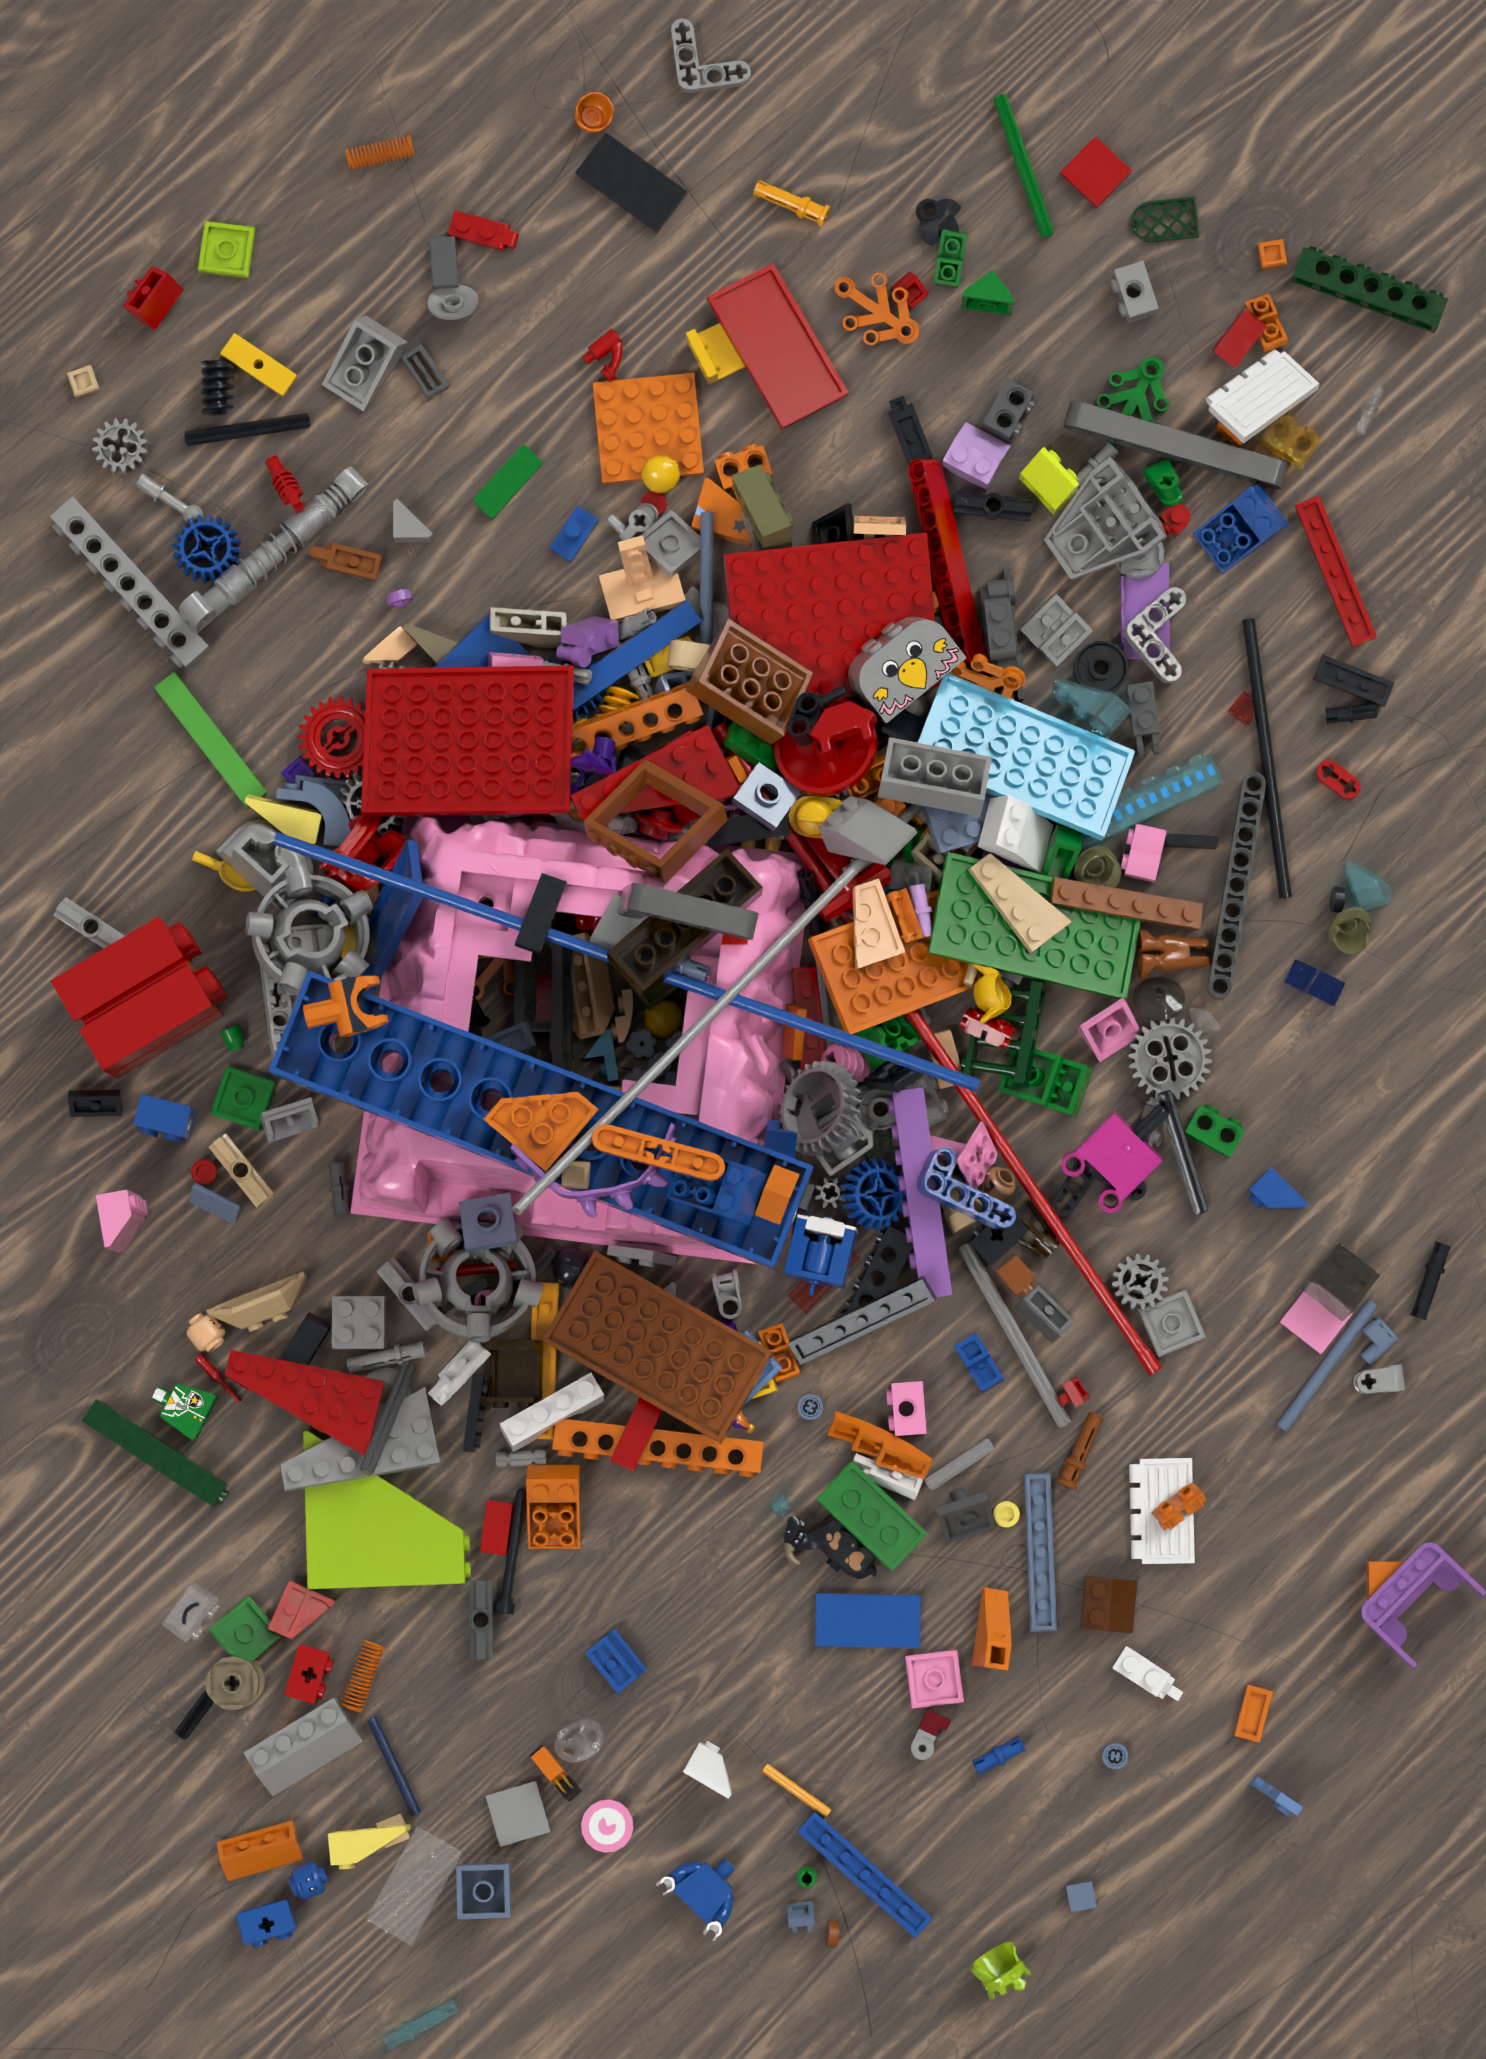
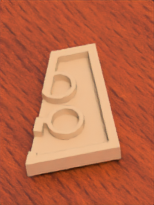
[853,879,905,970]

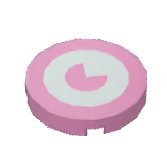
[581,1799,634,1853]

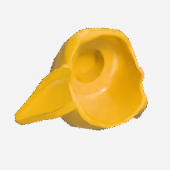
[972,964,1012,1024]

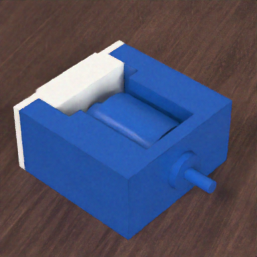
[784,1207,858,1296]

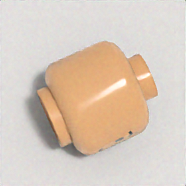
[187,1313,225,1353]

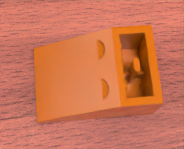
[526,1465,580,1549]

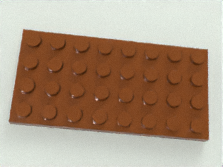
[542,1250,774,1444]

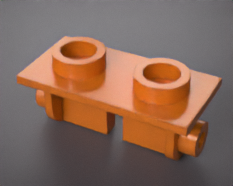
[885,888,924,945]
[1151,1482,1207,1531]

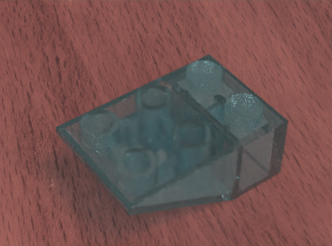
[1051,678,1133,740]

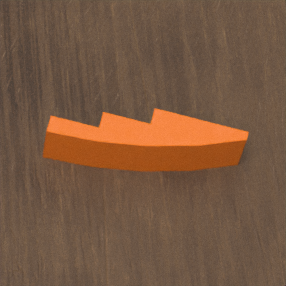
[827,1411,933,1479]

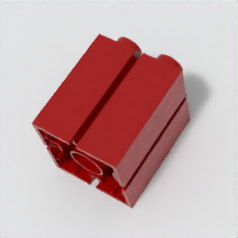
[50,916,229,1080]

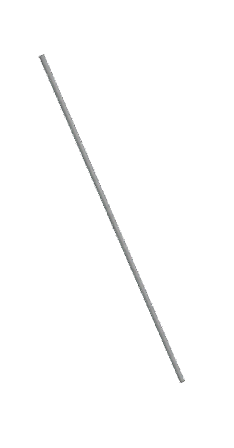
[512,804,922,1215]

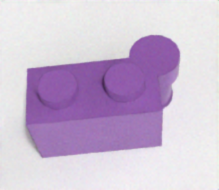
[556,616,619,668]

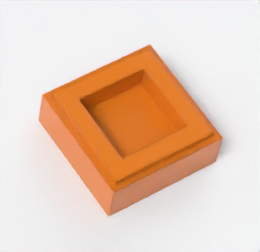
[1257,239,1287,270]

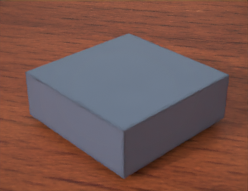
[1065,1881,1097,1912]

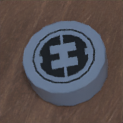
[797,1394,823,1420]
[1102,1743,1128,1769]

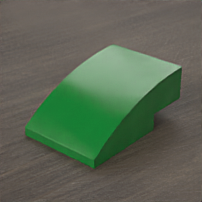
[997,1048,1093,1118]

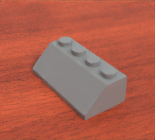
[878,737,992,817]
[244,1696,363,1796]

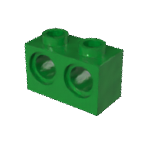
[1184,1104,1245,1159]

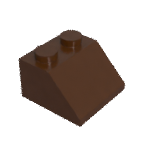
[1080,1576,1137,1633]

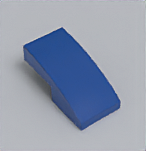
[954,1333,1005,1394]

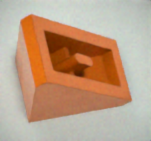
[755,1164,800,1225]
[1366,1561,1405,1600]

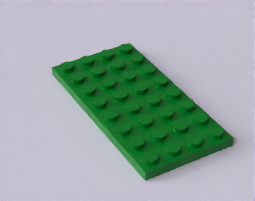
[927,852,1141,1000]

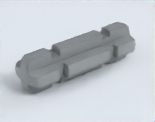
[495,1450,547,1468]

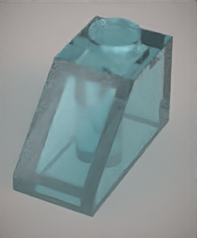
[1342,861,1393,912]

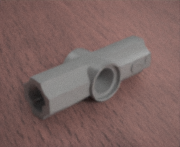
[53,897,125,949]
[376,1257,437,1332]

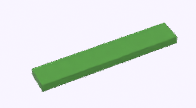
[154,672,268,809]

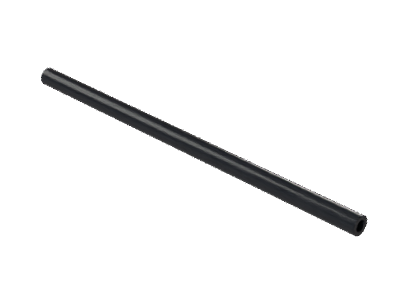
[1242,618,1292,899]

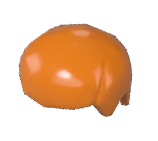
[574,92,614,133]

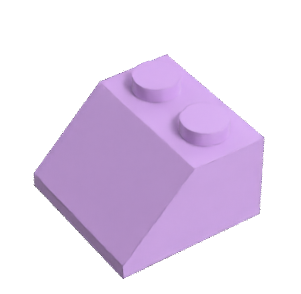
[942,422,1011,491]

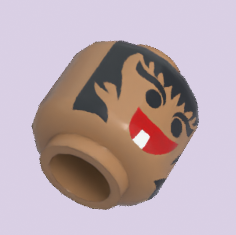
[977,1167,1015,1202]

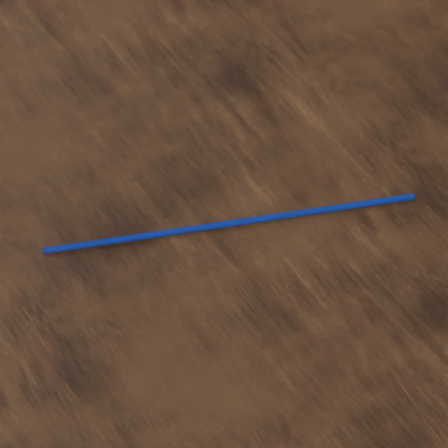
[273,832,980,1092]

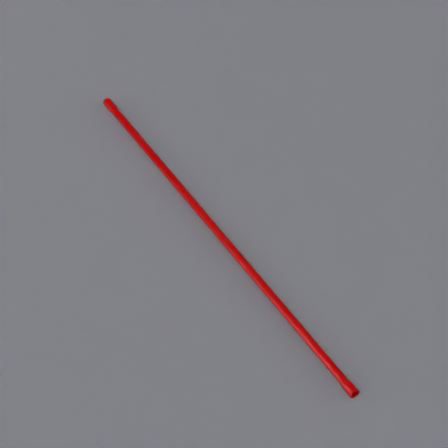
[711,722,1162,1376]

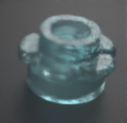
[770,1492,792,1517]

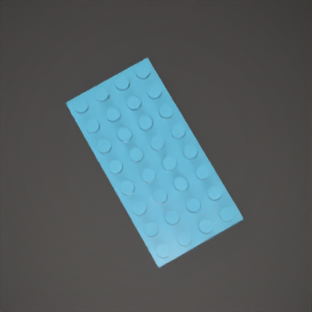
[917,673,1135,841]

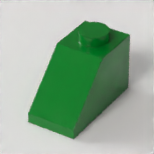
[1040,823,1082,879]

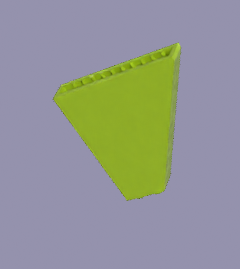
[303,1431,471,1589]

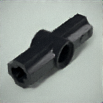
[954,491,1033,522]

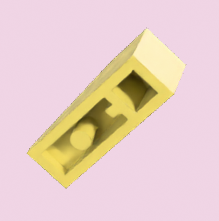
[245,794,323,844]
[328,1824,411,1869]

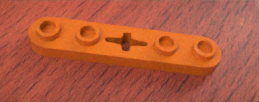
[592,1124,725,1181]

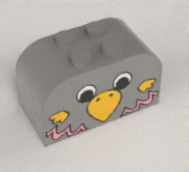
[848,616,966,723]

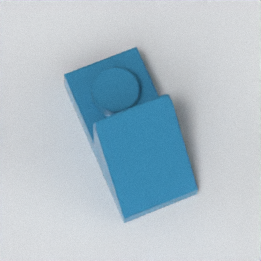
[584,1029,619,1083]

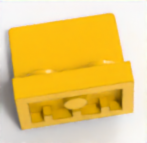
[686,323,745,385]

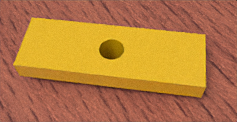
[220,333,298,398]

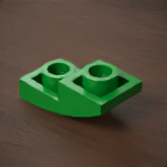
[934,229,967,287]

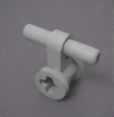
[606,503,658,541]

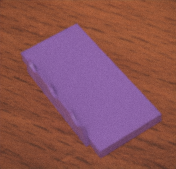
[1120,563,1170,660]

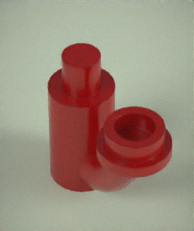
[582,328,623,382]

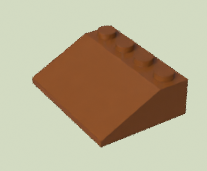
[685,619,813,745]

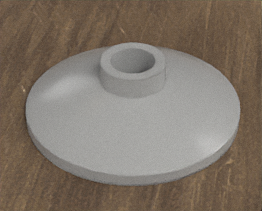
[427,285,478,320]

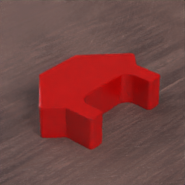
[810,701,878,759]

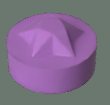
[386,589,413,609]

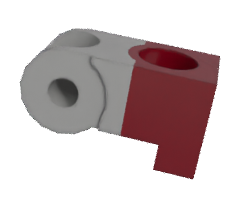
[911,1709,951,1760]

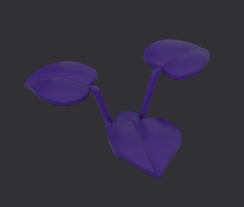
[569,737,616,794]

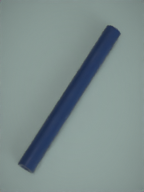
[367,1717,421,1816]

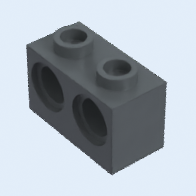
[982,378,1036,442]

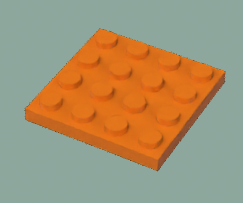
[593,373,704,485]

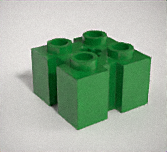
[853,1016,922,1070]

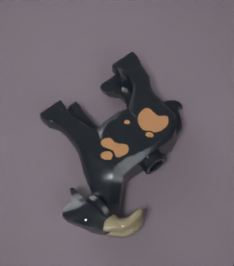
[784,1516,877,1579]

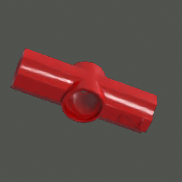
[819,863,892,922]

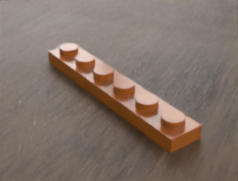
[1049,877,1203,931]

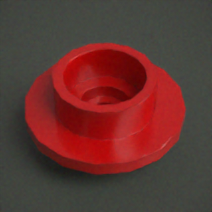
[633,807,683,840]

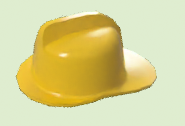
[789,796,843,838]

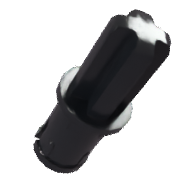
[1325,703,1378,724]

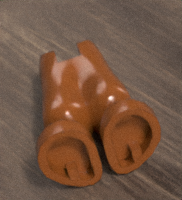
[1137,930,1211,978]

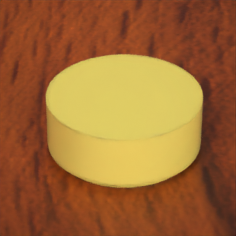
[993,1501,1020,1527]

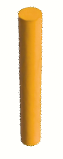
[762,1763,832,1818]

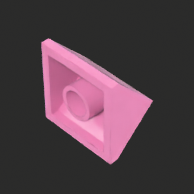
[1077,998,1143,1062]

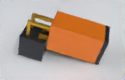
[529,1744,582,1802]

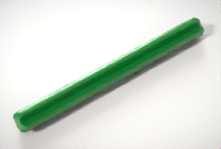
[994,94,1054,238]

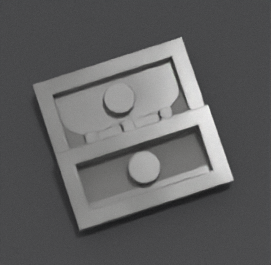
[1018,594,1093,667]

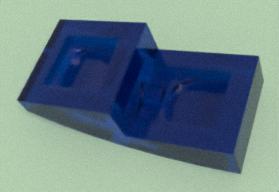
[1284,960,1345,1006]

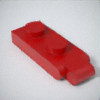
[448,210,519,251]

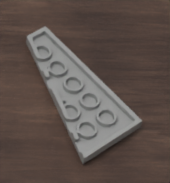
[280,1387,440,1492]

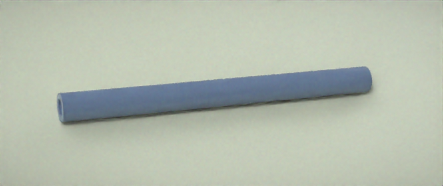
[700,512,714,645]
[1276,1299,1378,1432]

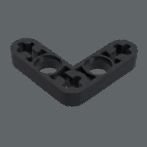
[1051,1159,1146,1218]

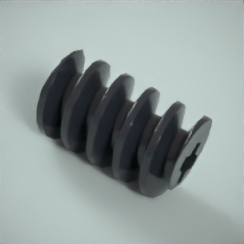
[201,360,234,416]

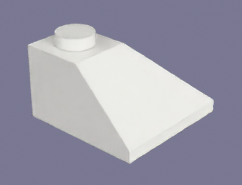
[683,1741,732,1799]

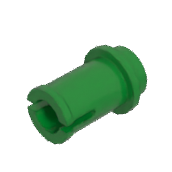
[796,1866,817,1888]

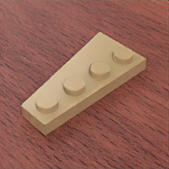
[968,853,1072,953]

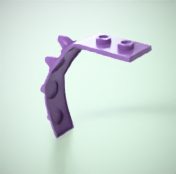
[510,1122,676,1218]

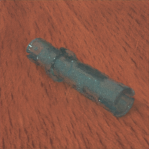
[382,1998,460,2051]

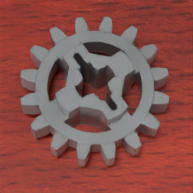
[1112,1254,1169,1311]

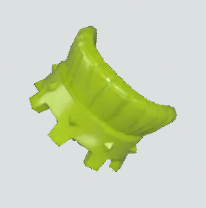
[970,1942,1031,2000]

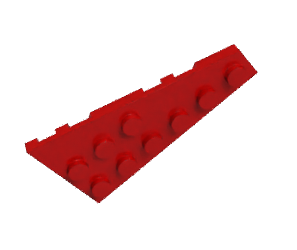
[570,725,740,819]
[225,1350,384,1457]

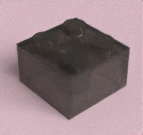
[1302,1243,1380,1321]

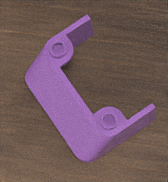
[1361,1542,1486,1671]

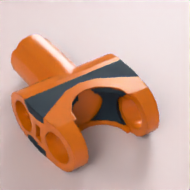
[303,976,389,1037]

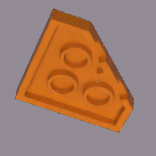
[483,1092,599,1172]

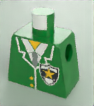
[152,1383,219,1441]

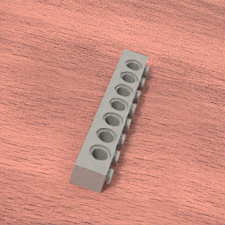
[50,496,212,671]

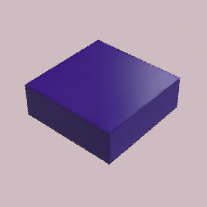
[281,756,317,789]

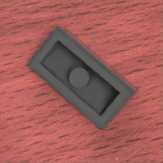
[1016,1284,1074,1343]

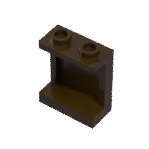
[485,1339,543,1408]

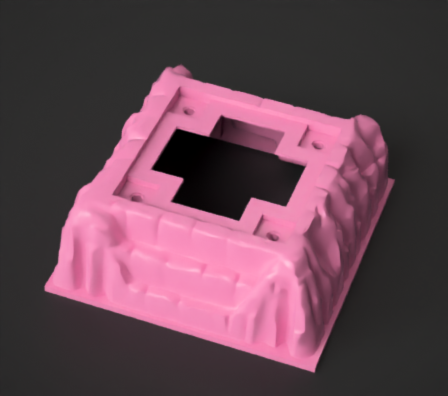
[350,815,808,1265]

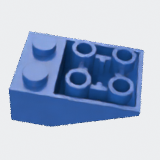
[1192,484,1290,574]
[667,1158,767,1226]

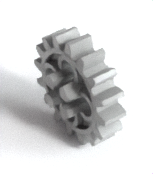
[92,418,149,475]

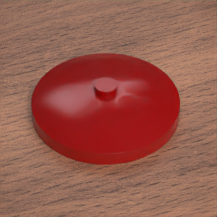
[775,697,878,796]

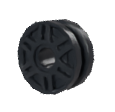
[1073,641,1128,697]

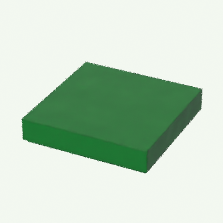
[210,1066,277,1131]
[208,1596,282,1663]

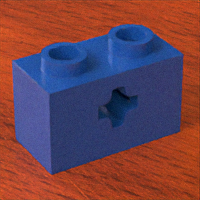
[236,1898,298,1948]

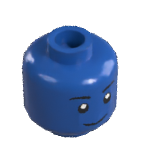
[288,1862,329,1900]

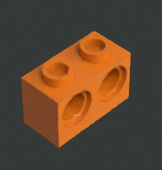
[714,444,773,493]

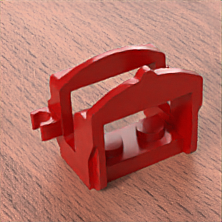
[319,812,408,894]

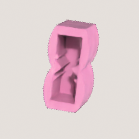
[1120,824,1166,883]

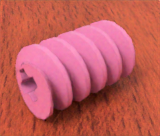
[821,1044,875,1083]

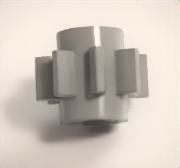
[815,1178,845,1209]

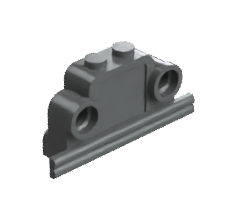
[979,568,1024,702]

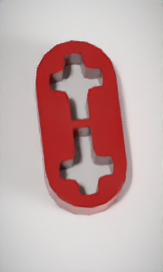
[1316,760,1361,800]

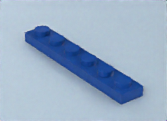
[797,1811,933,1938]

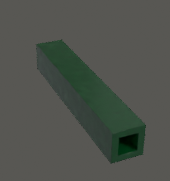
[82,1399,230,1507]

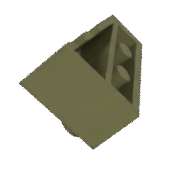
[732,465,794,550]

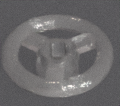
[554,1719,604,1763]

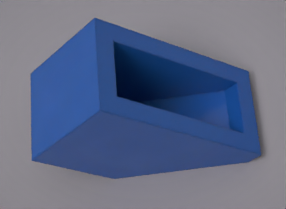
[1247,1168,1309,1209]

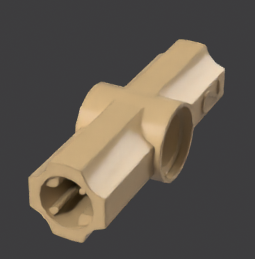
[209,1133,275,1208]

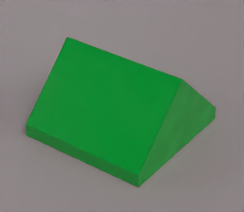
[961,270,1014,316]

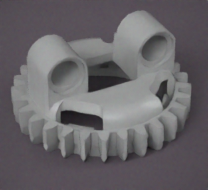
[776,1061,862,1156]

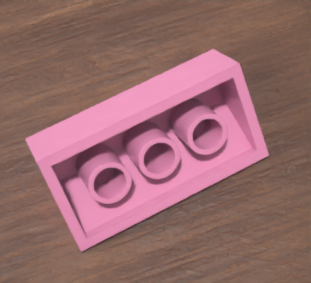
[96,1190,148,1253]

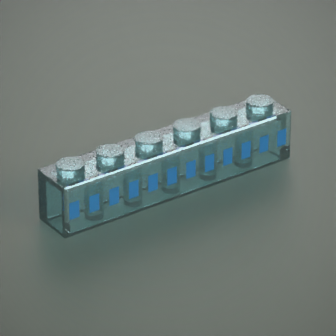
[1081,753,1224,851]

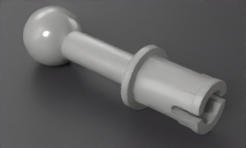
[135,473,203,524]

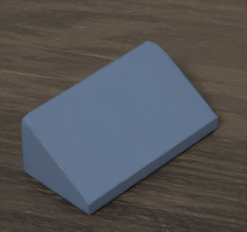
[189,1183,243,1224]

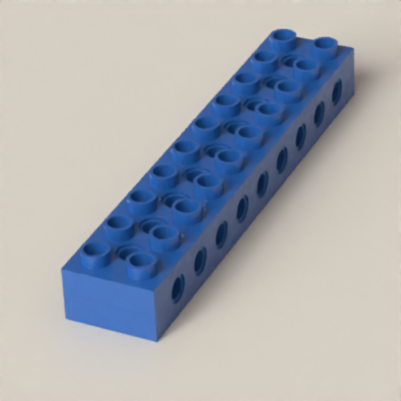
[268,970,813,1270]

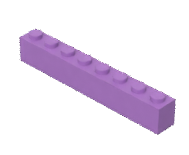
[887,1087,952,1297]

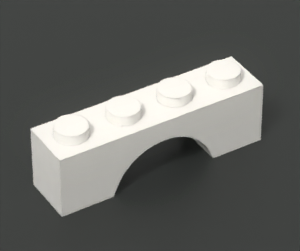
[500,1373,604,1452]

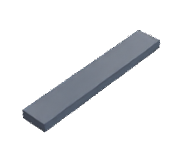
[1024,1473,1057,1632]

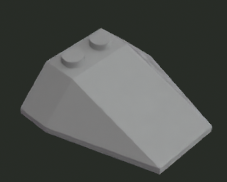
[1044,457,1167,580]

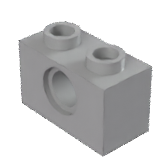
[1110,261,1159,324]

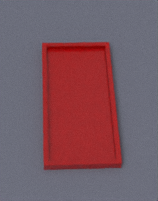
[706,263,849,430]

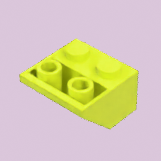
[1019,447,1079,515]

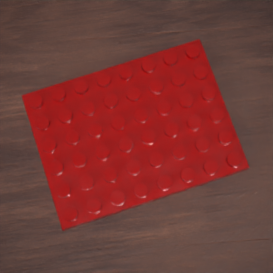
[723,532,940,698]
[361,665,574,817]

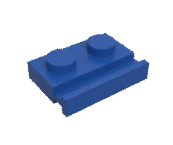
[585,1629,648,1694]

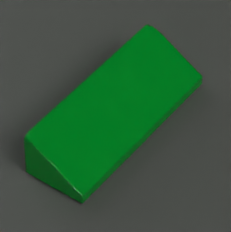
[472,444,543,520]

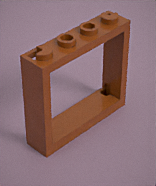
[583,759,728,884]

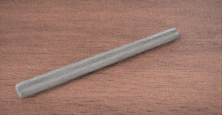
[959,1242,1071,1428]

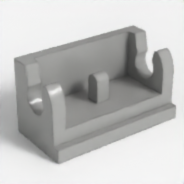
[259,1097,318,1143]

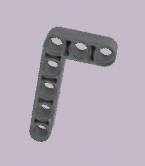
[618,883,759,940]

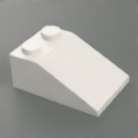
[978,795,1053,874]

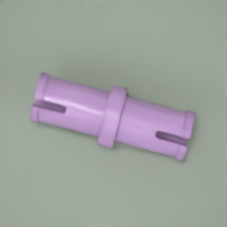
[908,884,932,937]

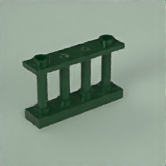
[961,974,1046,1088]

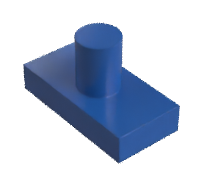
[549,506,599,563]

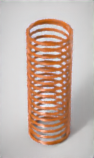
[345,135,415,171]
[340,1640,385,1713]

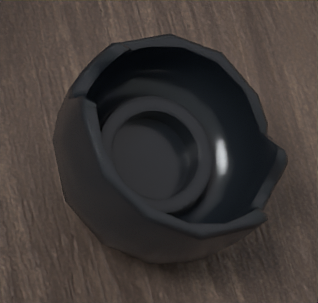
[552,1247,589,1289]

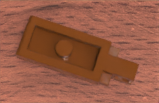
[309,543,383,581]

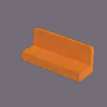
[217,1820,303,1881]

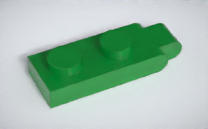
[723,722,783,776]

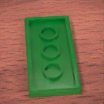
[815,1461,928,1572]

